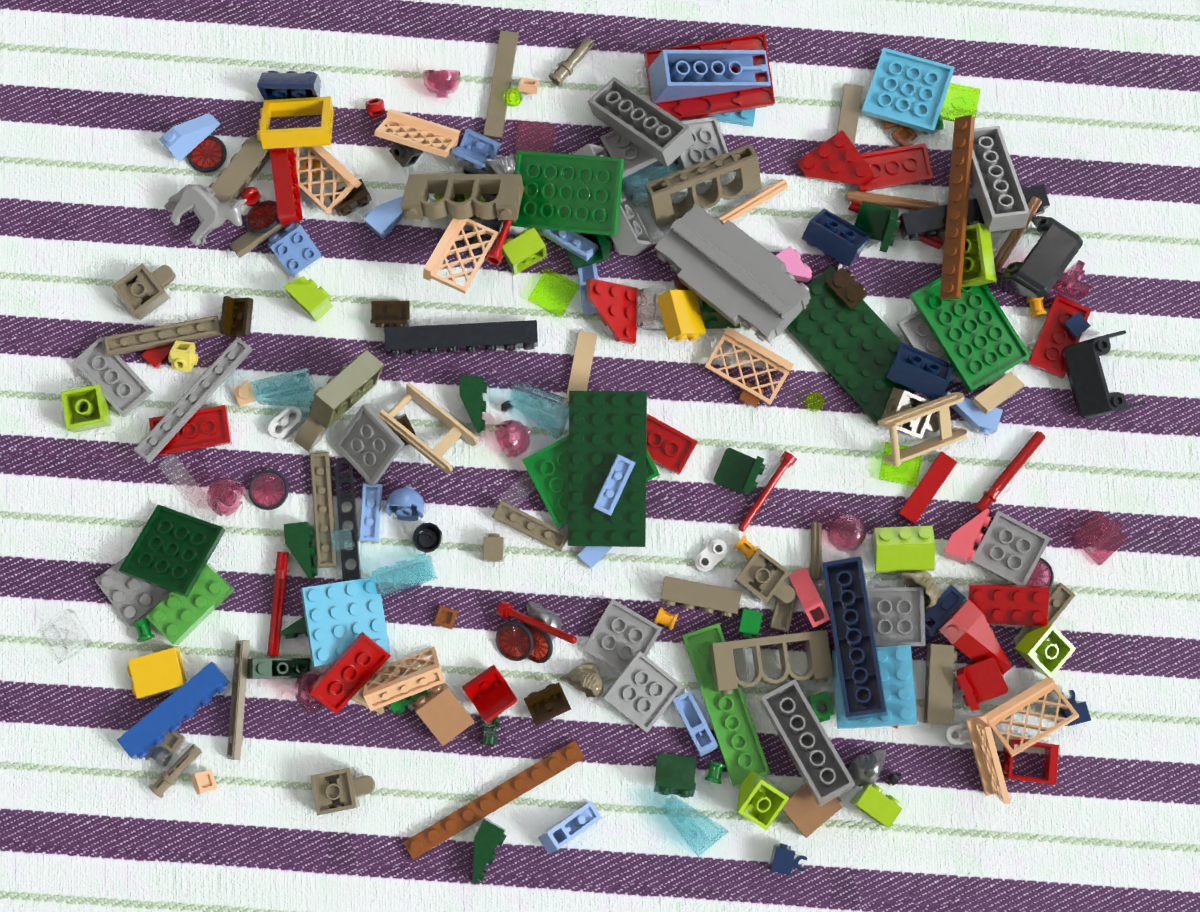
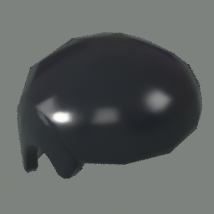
[412,522,442,553]

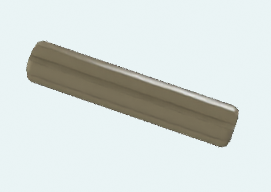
[810,522,822,579]

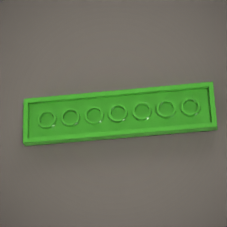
[682,623,771,786]

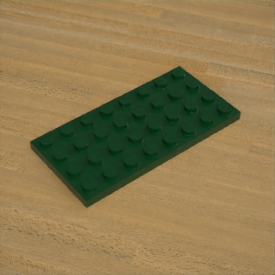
[787,265,916,426]
[568,391,647,547]

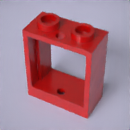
[1001,739,1059,785]

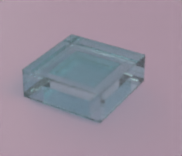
[331,528,354,551]

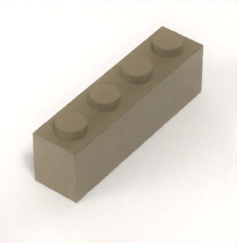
[209,136,271,203]
[660,576,742,618]
[924,644,957,725]

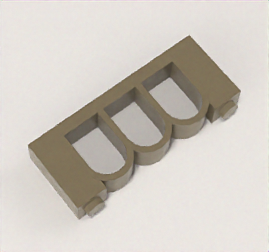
[645,144,762,228]
[401,174,524,220]
[709,630,834,695]

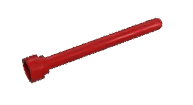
[486,186,525,265]
[738,451,797,532]
[496,601,577,644]

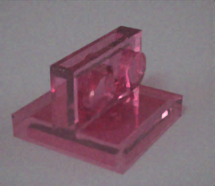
[1051,260,1091,302]
[1072,511,1128,566]

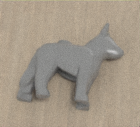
[164,184,247,246]

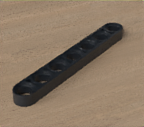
[335,460,361,582]

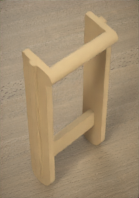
[379,382,478,474]
[878,392,967,466]

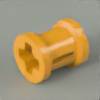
[1026,297,1047,318]
[733,535,759,561]
[654,607,678,631]

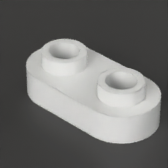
[268,406,303,439]
[695,539,728,573]
[945,723,971,745]

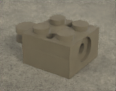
[112,263,176,320]
[881,387,939,439]
[734,549,796,604]
[310,767,375,816]

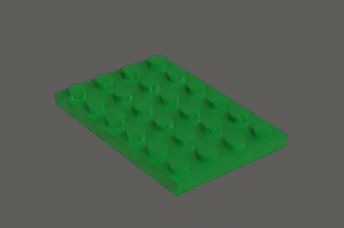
[511,150,624,236]
[909,277,1031,393]
[522,435,660,528]

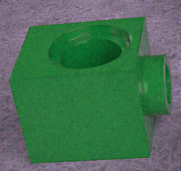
[737,608,763,639]
[807,691,834,722]

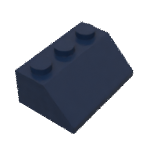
[257,71,321,100]
[801,208,872,267]
[886,342,953,399]

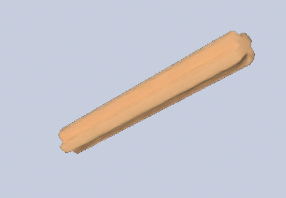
[718,179,788,223]

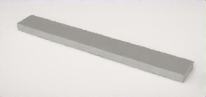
[133,337,253,463]

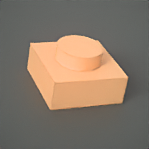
[518,77,540,95]
[233,381,258,407]
[191,769,217,795]

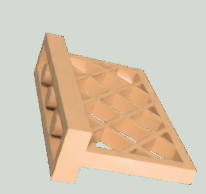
[374,109,460,158]
[294,146,362,215]
[423,218,499,294]
[705,327,794,405]
[363,646,445,711]
[984,677,1079,757]
[965,714,1011,804]

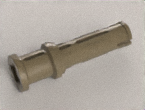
[549,37,595,87]
[149,744,202,798]

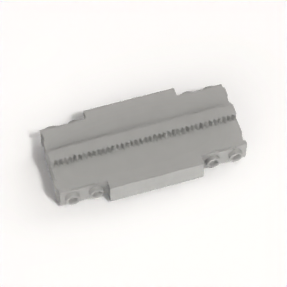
[655,203,811,344]

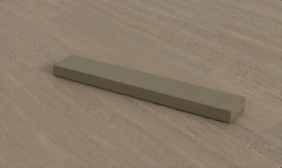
[483,30,519,140]
[103,315,222,357]
[310,452,338,569]
[227,640,250,760]

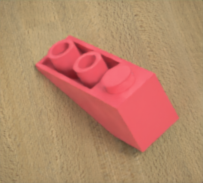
[944,509,991,565]
[788,567,831,628]

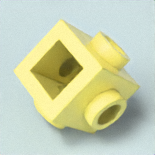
[168,340,198,372]

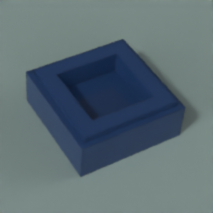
[1062,311,1091,339]

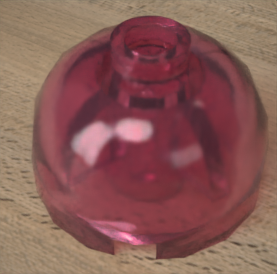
[423,70,460,98]
[495,419,531,459]
[206,477,246,517]
[827,513,866,552]
[294,670,324,711]

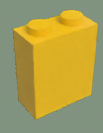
[657,290,706,342]
[127,647,187,699]

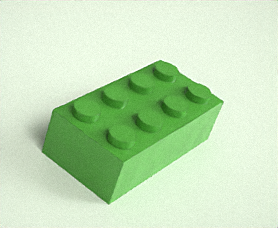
[146,562,235,645]

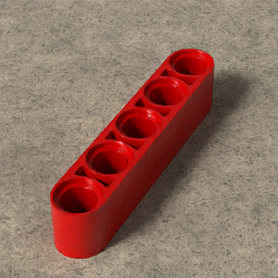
[270,147,303,225]

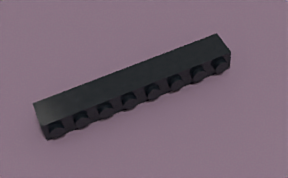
[898,184,1050,241]
[384,320,538,356]

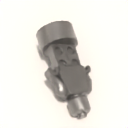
[144,745,172,768]

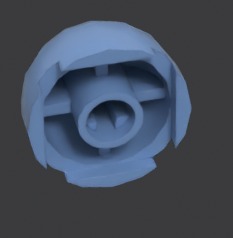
[385,486,424,521]

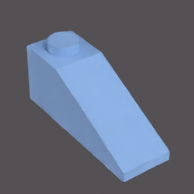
[159,113,221,162]
[364,196,404,239]
[944,392,1003,436]
[538,801,602,854]

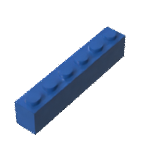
[117,662,230,760]

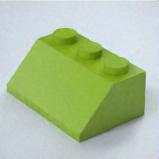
[962,223,997,287]
[871,526,935,573]

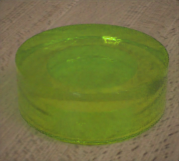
[504,87,522,107]
[805,392,825,412]

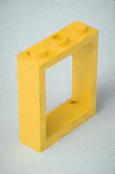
[257,96,334,149]

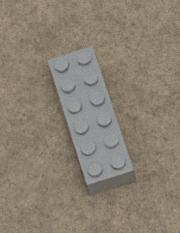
[588,77,694,167]
[970,126,1030,232]
[573,143,654,256]
[760,679,855,807]

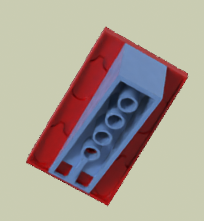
[644,33,775,120]

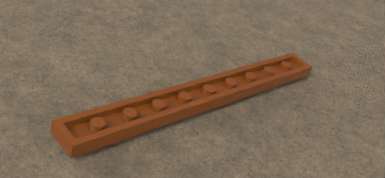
[940,115,975,300]
[403,740,585,859]

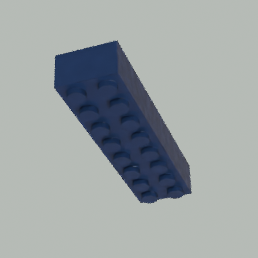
[822,556,888,721]

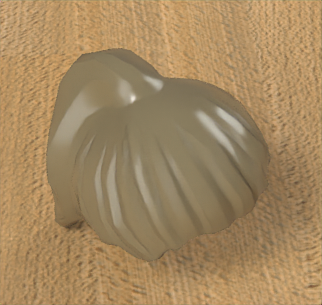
[900,571,939,609]
[559,663,604,698]

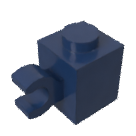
[1058,690,1091,726]
[769,843,808,875]

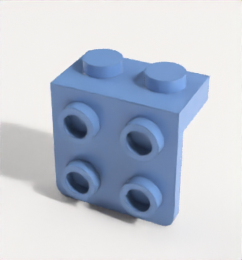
[451,128,502,169]
[267,222,321,276]

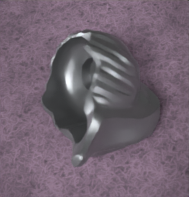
[484,153,516,174]
[527,601,562,641]
[848,749,886,787]

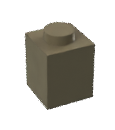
[483,533,504,562]

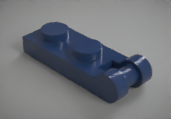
[925,585,966,638]

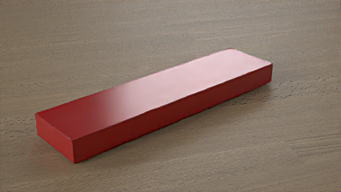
[898,451,957,525]

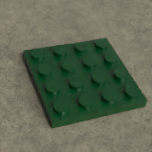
[119,505,226,597]

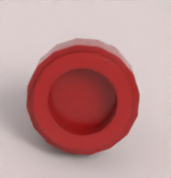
[365,98,385,117]
[241,187,261,207]

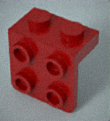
[955,657,1008,712]
[462,664,517,723]

